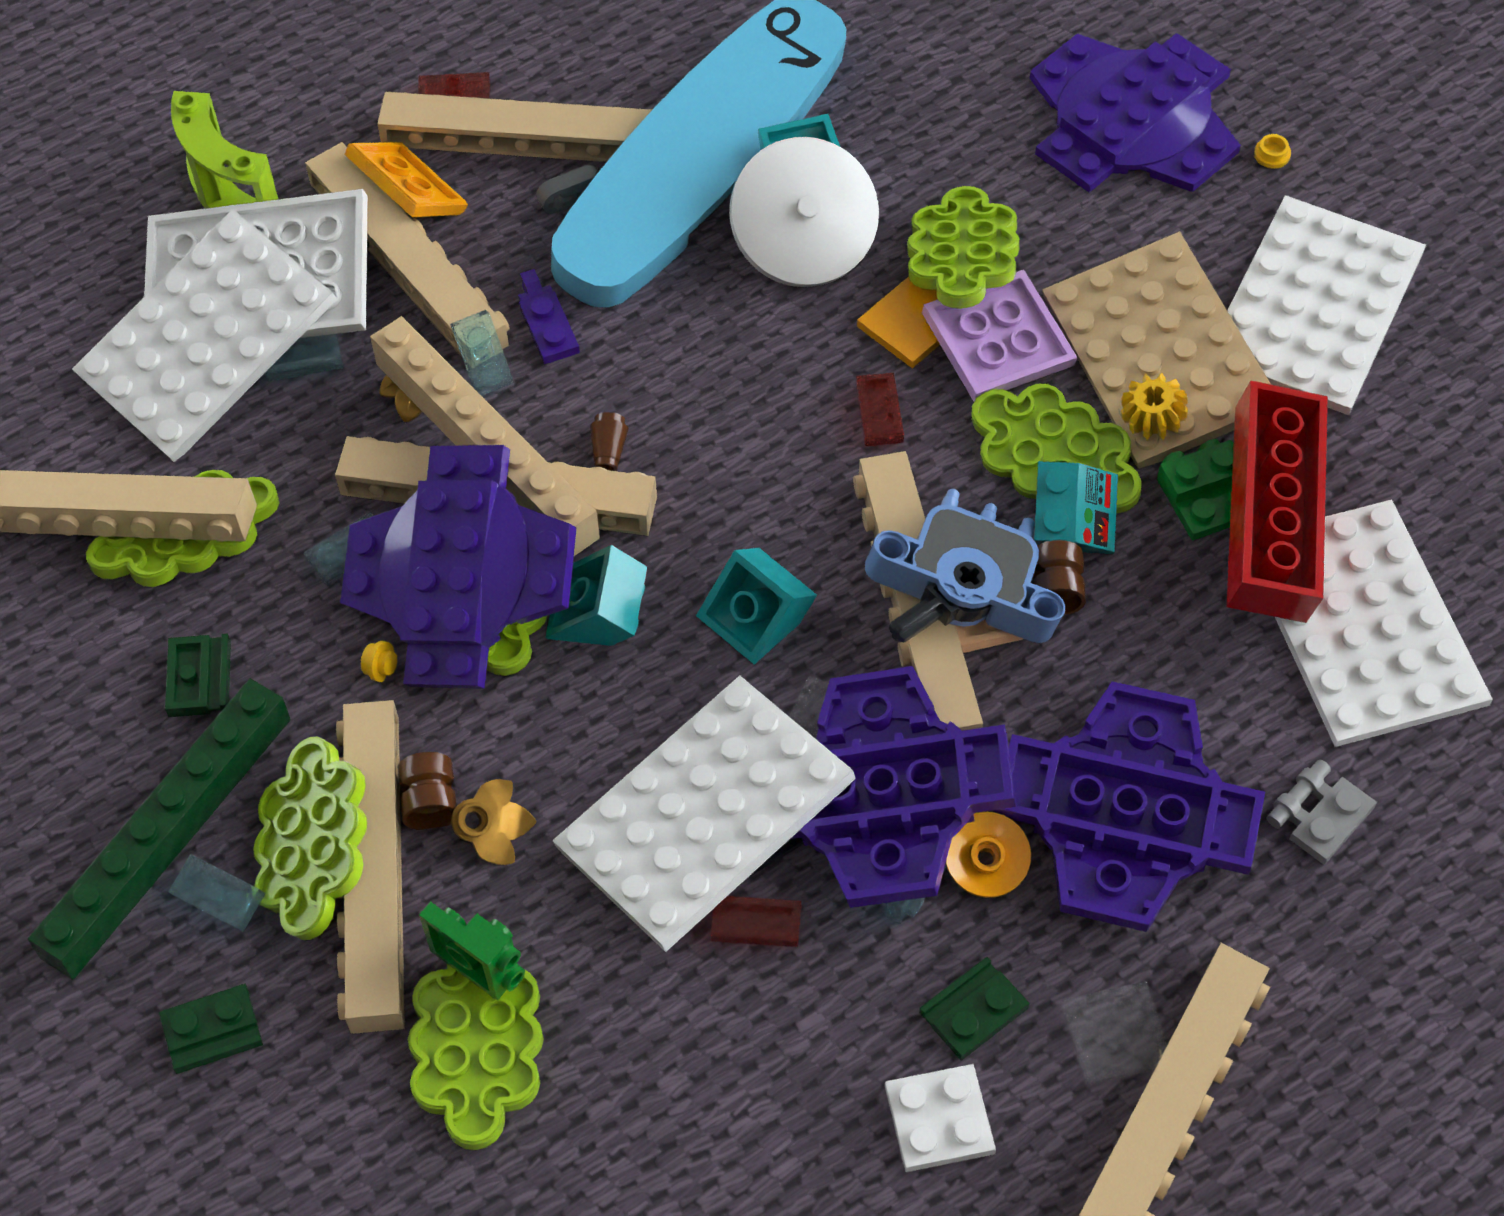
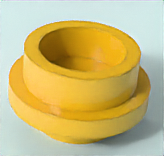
[1254,134,1291,169]
[361,641,397,682]

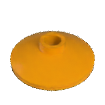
[946,812,1031,898]

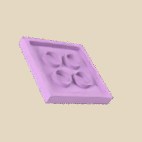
[922,269,1077,401]

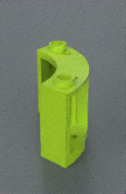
[171,91,278,209]

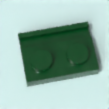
[165,633,231,717]
[919,957,1030,1061]
[159,983,263,1074]

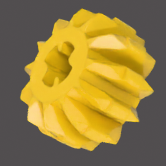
[1121,373,1188,441]

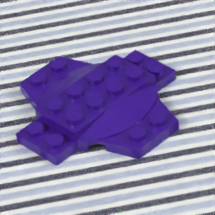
[1030,33,1241,193]
[340,445,577,689]
[790,666,1016,908]
[993,681,1265,932]

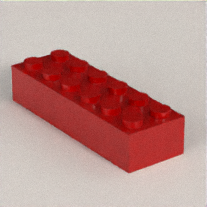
[1226,380,1328,623]

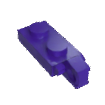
[518,269,580,364]

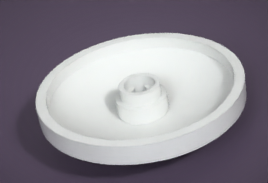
[729,137,879,287]

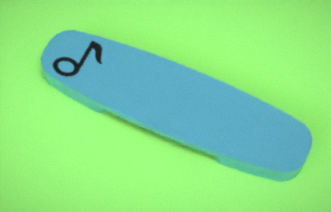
[551,0,846,307]

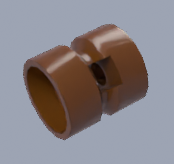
[1032,540,1086,614]
[397,752,457,830]

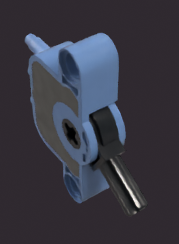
[865,489,1065,643]

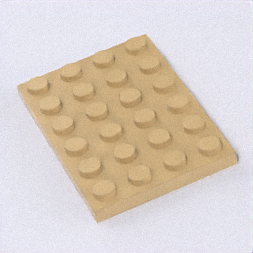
[1042,232,1271,469]

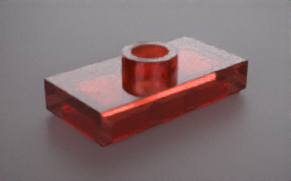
[418,72,490,99]
[855,373,904,446]
[711,896,802,947]

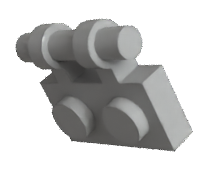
[1266,760,1377,865]

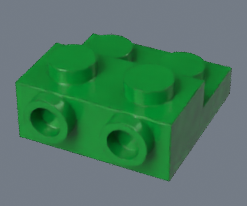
[1157,439,1234,541]
[419,902,525,1001]

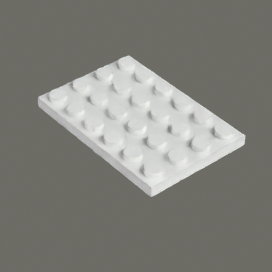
[144,189,368,338]
[1227,195,1426,415]
[72,209,337,462]
[1275,500,1493,747]
[552,675,856,952]

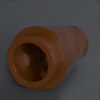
[590,412,629,471]

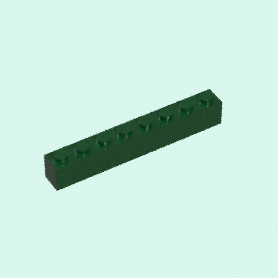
[28,678,291,980]

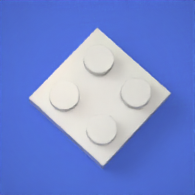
[885,1064,996,1172]

